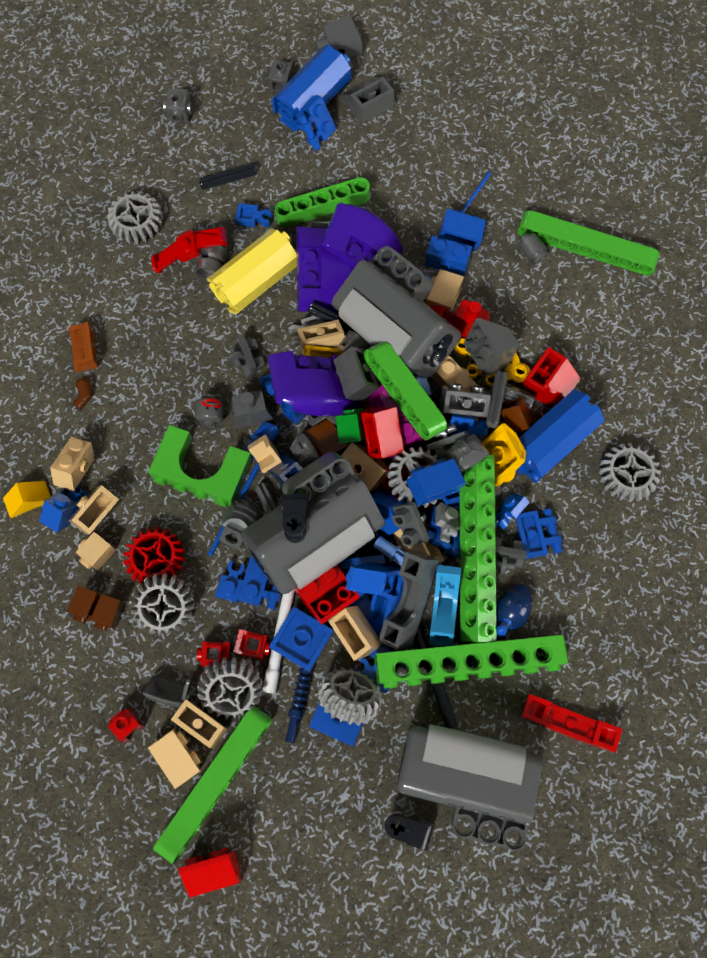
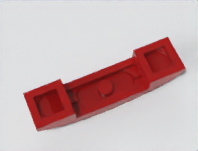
[521,694,623,753]

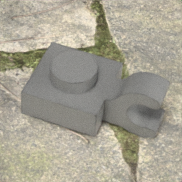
[435,503,460,543]

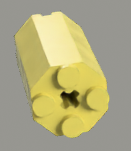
[207,229,297,315]

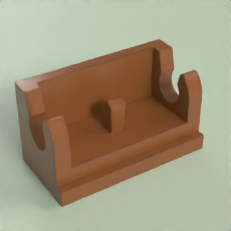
[69,322,98,372]

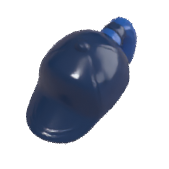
[496,584,532,641]

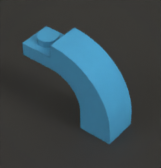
[429,565,461,647]

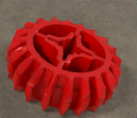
[123,527,186,584]

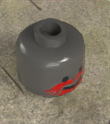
[195,395,224,428]

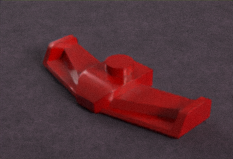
[151,227,227,274]

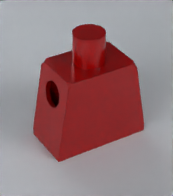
[448,300,490,339]

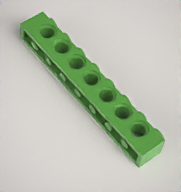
[459,455,497,642]
[374,635,568,689]

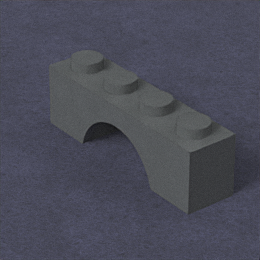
[378,552,439,650]

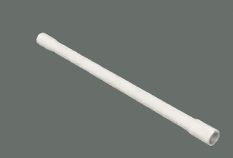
[262,476,318,694]

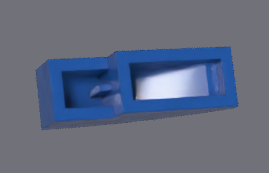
[367,564,403,637]

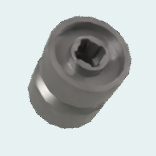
[194,246,228,280]

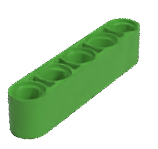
[275,177,370,227]
[364,341,447,440]

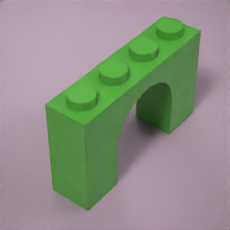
[148,425,253,507]

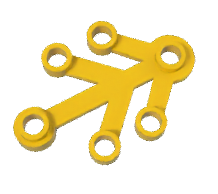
[453,338,531,388]

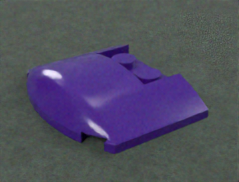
[321,203,403,268]
[296,227,354,313]
[267,351,360,416]

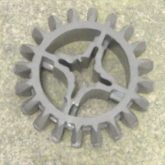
[107,190,163,244]
[599,443,661,503]
[387,447,445,508]
[130,573,194,636]
[197,656,262,720]
[318,667,383,726]

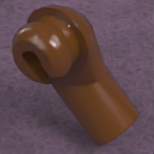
[72,378,93,410]

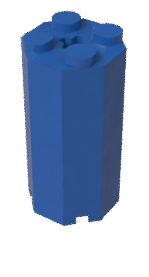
[271,44,351,131]
[516,389,605,483]

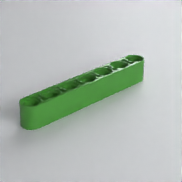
[517,211,660,276]
[153,706,273,864]

